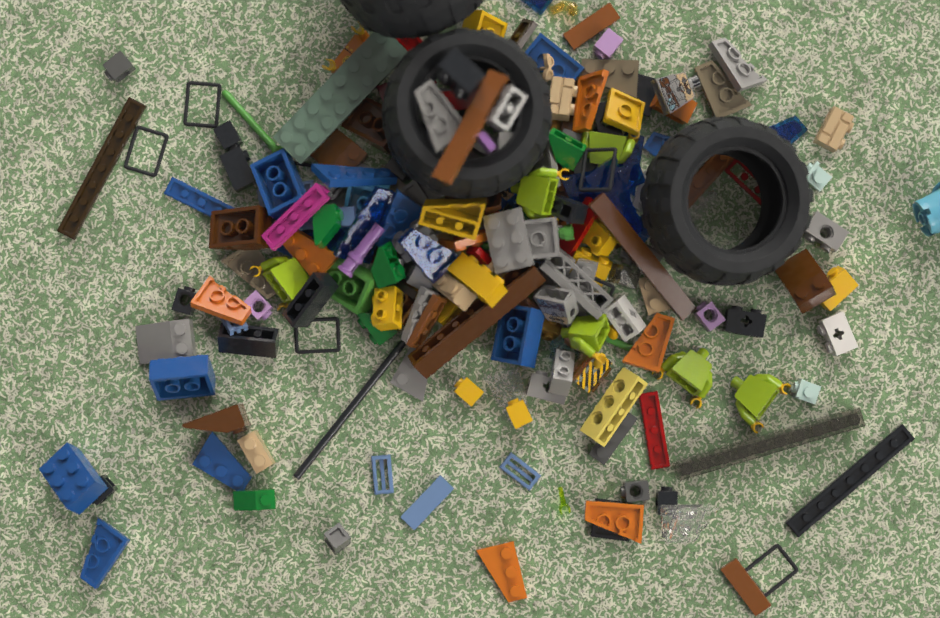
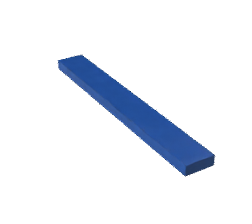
[164,177,293,258]

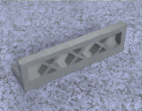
[540,250,614,319]

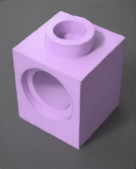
[593,28,624,60]
[243,290,274,321]
[694,301,726,332]

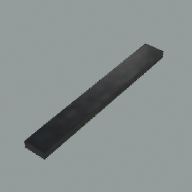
[785,424,915,537]

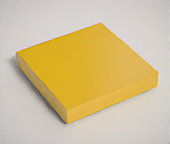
[603,88,645,136]

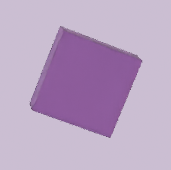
[476,131,496,154]

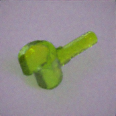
[558,487,571,515]

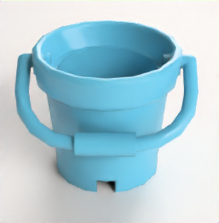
[912,182,940,237]

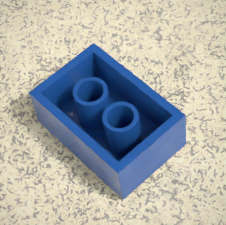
[250,148,306,221]
[491,305,544,368]
[149,355,215,401]
[39,442,108,515]

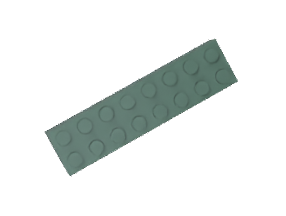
[273,33,407,165]

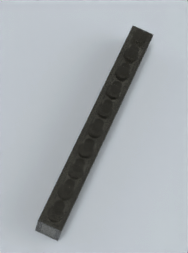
[672,407,866,481]

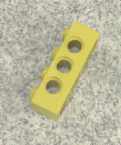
[580,367,648,447]

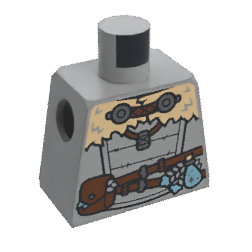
[650,72,701,115]
[534,284,579,328]

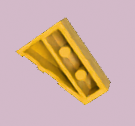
[418,197,488,241]
[447,252,508,308]

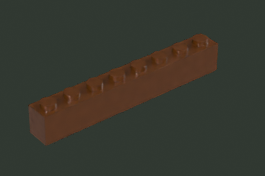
[408,265,546,379]

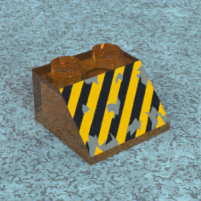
[572,351,612,393]

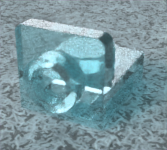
[549,335,580,362]

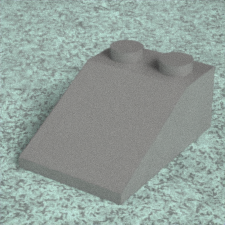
[135,319,197,364]

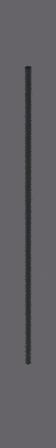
[293,204,514,480]

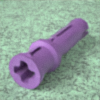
[338,222,385,278]

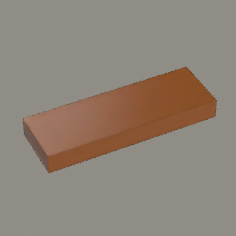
[563,2,620,51]
[406,294,448,348]
[721,558,771,616]

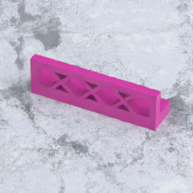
[261,183,330,251]

